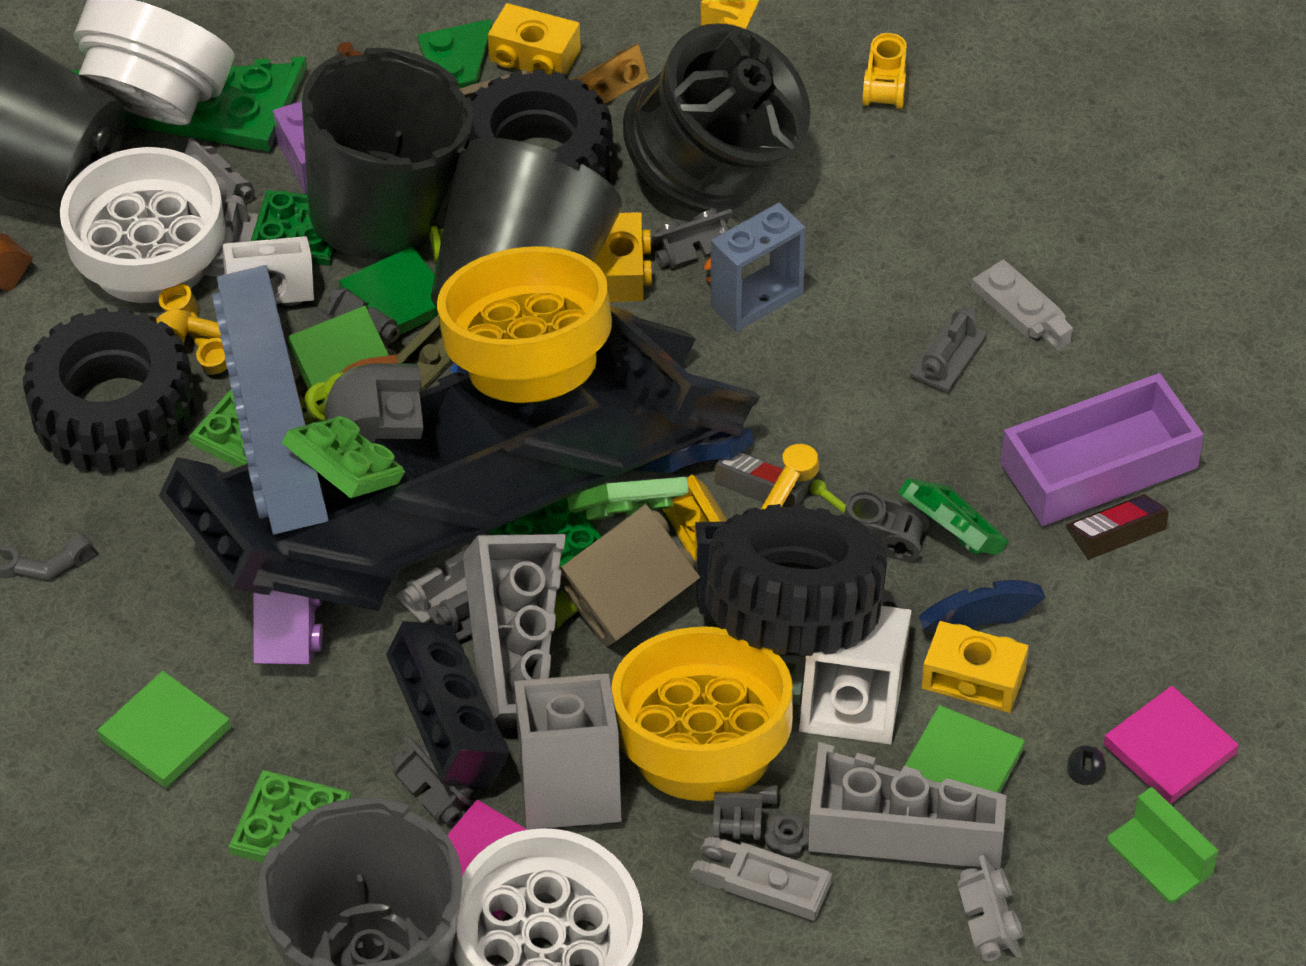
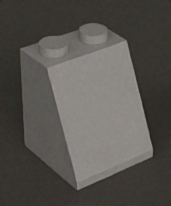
[514,673,621,830]

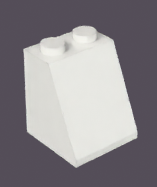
[799,606,912,745]

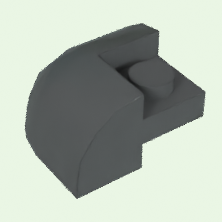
[325,363,423,443]

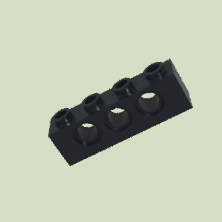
[386,621,510,787]

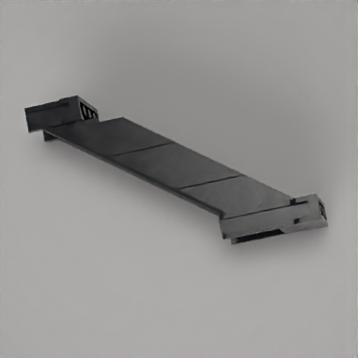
[159,306,760,611]

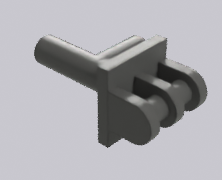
[712,784,778,840]

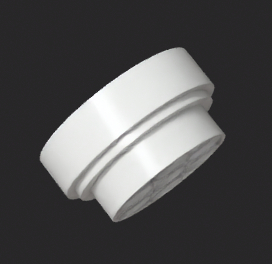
[73,0,235,125]
[60,147,226,303]
[453,828,643,966]

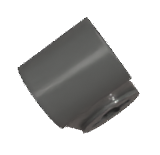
[844,490,931,563]

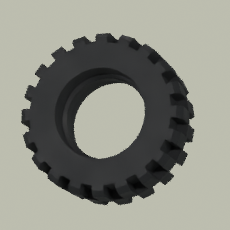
[464,70,614,182]
[23,308,196,473]
[705,504,887,656]

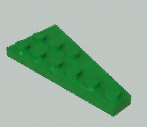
[71,56,307,152]

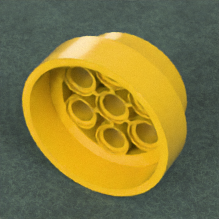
[437,246,612,403]
[611,627,792,801]

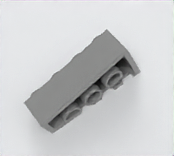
[463,534,566,729]
[808,742,1006,869]

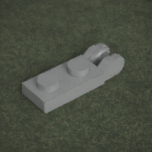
[690,836,832,921]

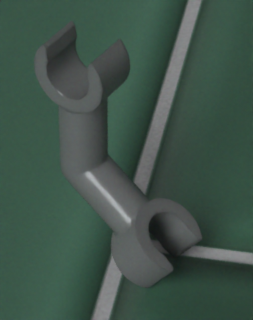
[0,532,97,580]

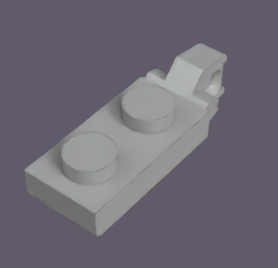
[971,259,1073,351]

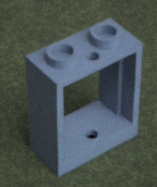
[711,202,806,332]

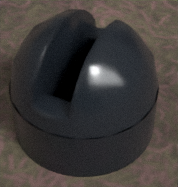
[1067,745,1105,785]

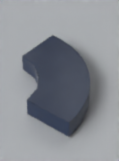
[634,428,754,473]
[919,580,1046,633]

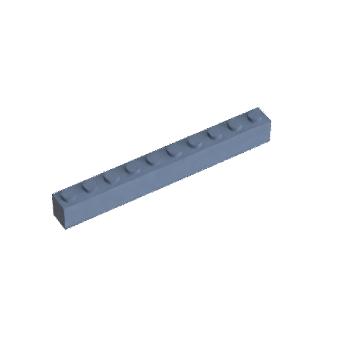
[212,265,329,535]

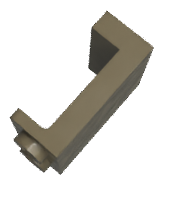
[559,504,700,647]

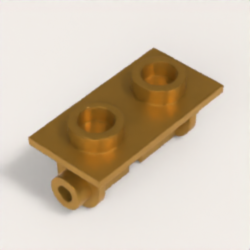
[571,43,649,104]

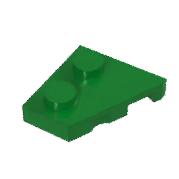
[417,19,492,89]
[898,478,1009,555]

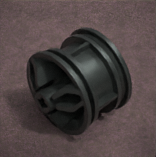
[623,24,810,213]

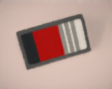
[715,452,814,507]

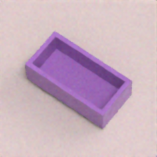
[1000,373,1204,526]

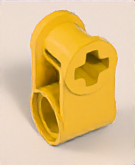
[862,33,907,109]

